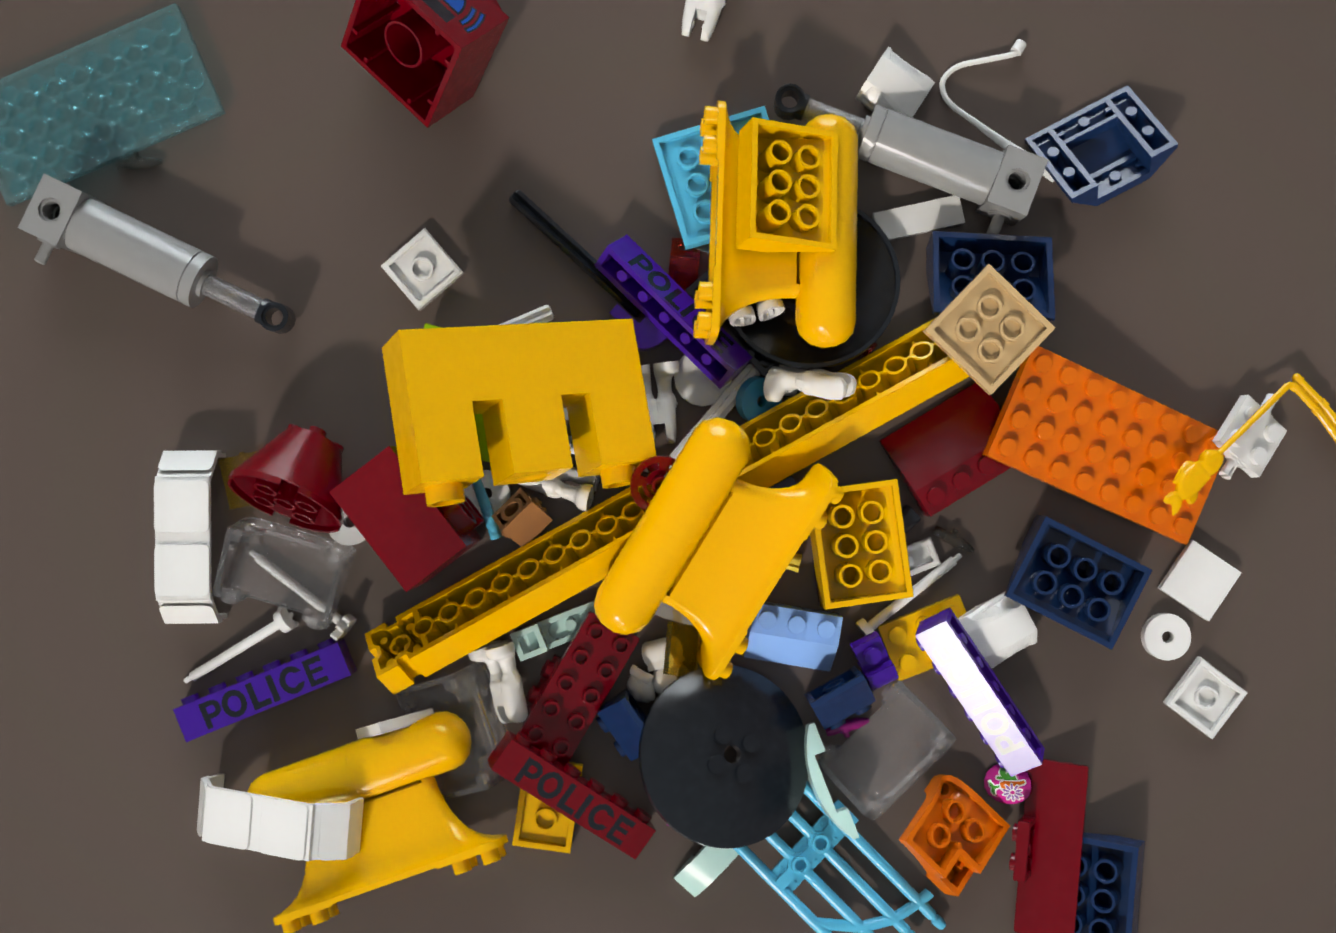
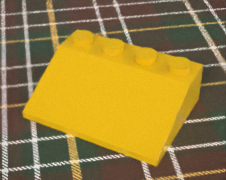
[736,117,838,252]
[810,479,914,610]

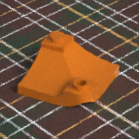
[899,774,1010,897]

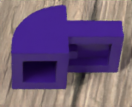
[609,304,668,351]
[850,631,899,691]

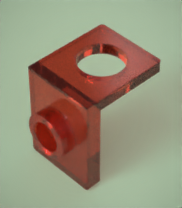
[668,237,700,291]

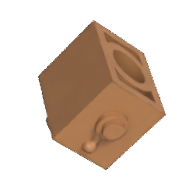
[491,487,553,547]

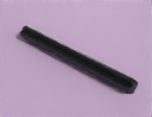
[509,190,641,317]

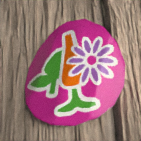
[984,764,1031,804]

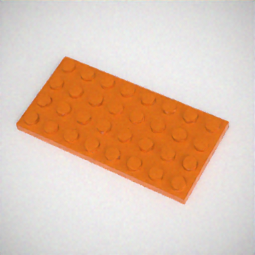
[982,346,1225,545]

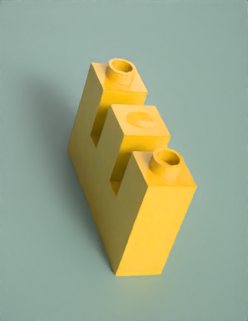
[382,319,657,507]

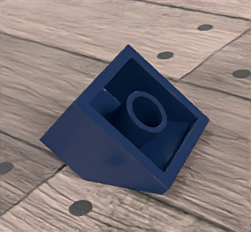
[804,666,876,730]
[596,688,646,761]

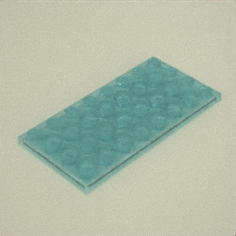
[0,3,226,207]

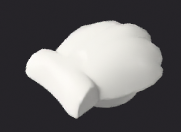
[627,665,655,703]

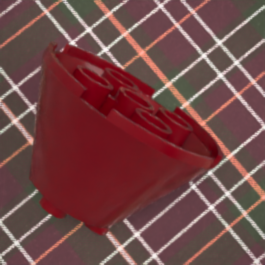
[227,424,344,533]

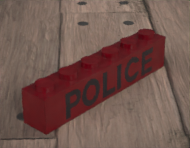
[487,730,656,860]

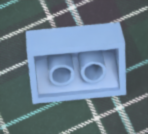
[743,601,843,672]

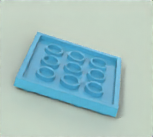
[652,106,769,250]

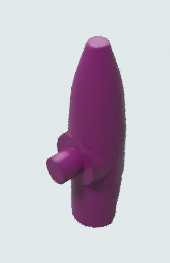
[825,718,870,738]

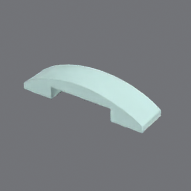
[510,600,595,662]
[804,722,859,839]
[673,846,739,897]

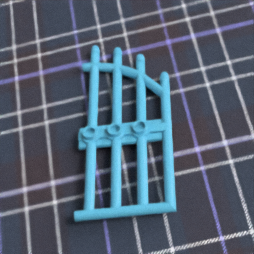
[733,781,946,933]

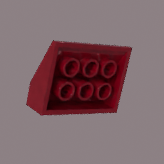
[879,382,1011,517]

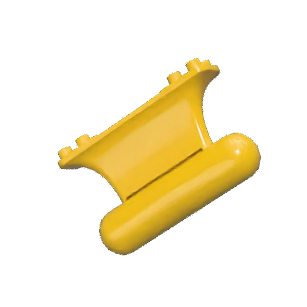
[693,100,858,348]
[594,417,844,680]
[247,711,509,933]

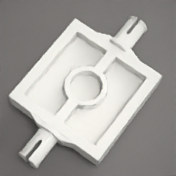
[1212,393,1287,480]

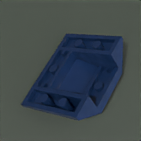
[1025,85,1178,206]

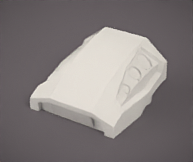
[855,46,935,118]
[958,591,1037,669]

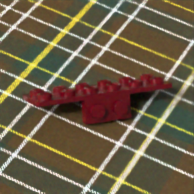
[519,611,639,766]
[1009,759,1089,933]

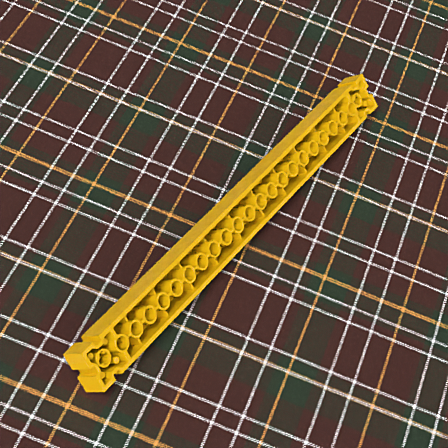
[364,318,970,695]

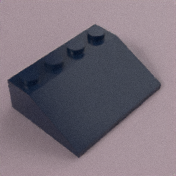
[926,231,1055,321]
[1004,515,1152,650]
[1075,833,1145,933]

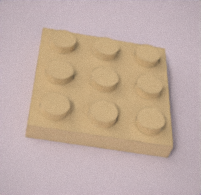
[923,264,1056,395]

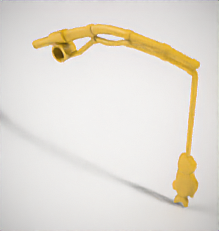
[1163,373,1336,516]

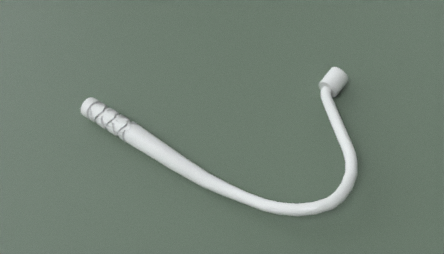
[939,39,1054,183]

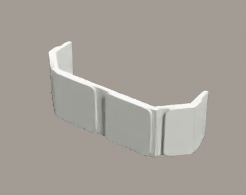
[154,450,227,624]
[197,773,364,861]

